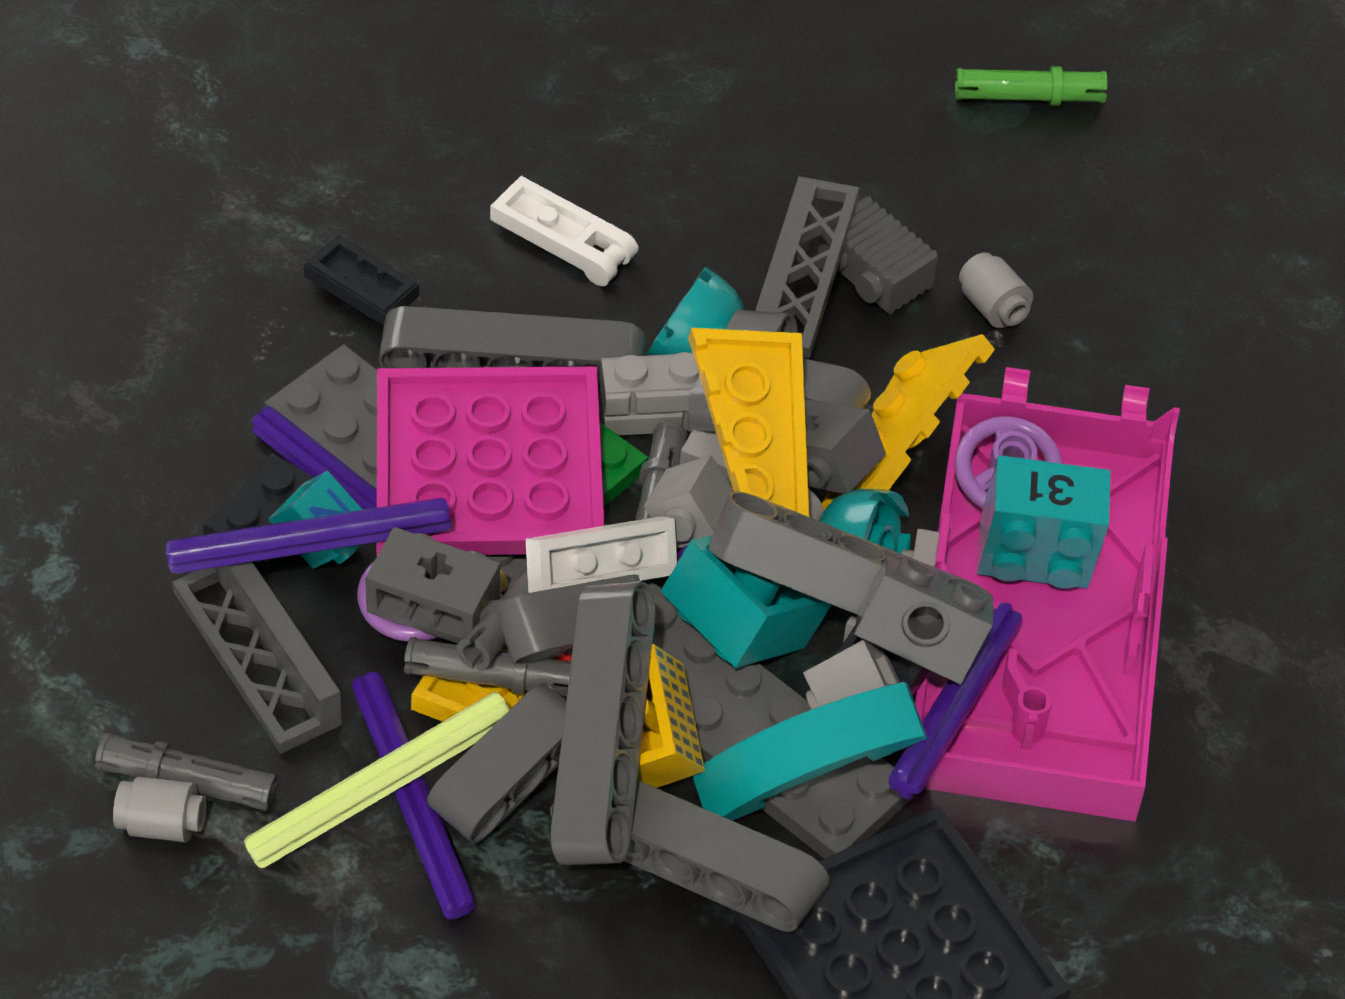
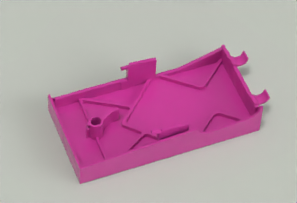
[915,367,1180,822]

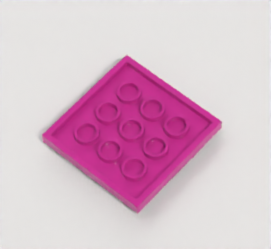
[376,367,604,556]

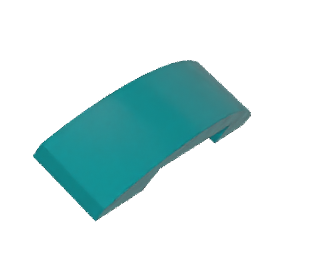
[692,682,927,821]

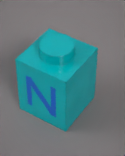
[268,471,362,569]

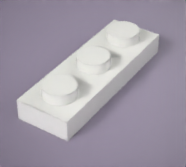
[525,516,677,593]

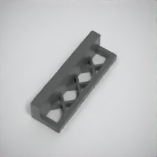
[755,176,859,358]
[172,530,342,754]

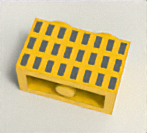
[637,644,705,788]

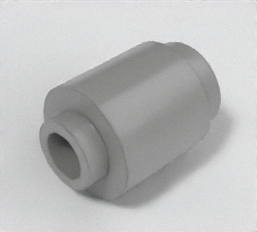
[959,253,1033,328]
[113,776,206,843]

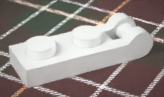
[490,176,639,286]

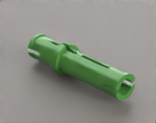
[955,66,1107,106]

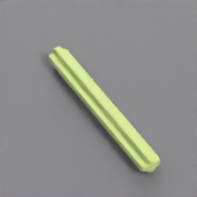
[244,692,510,868]

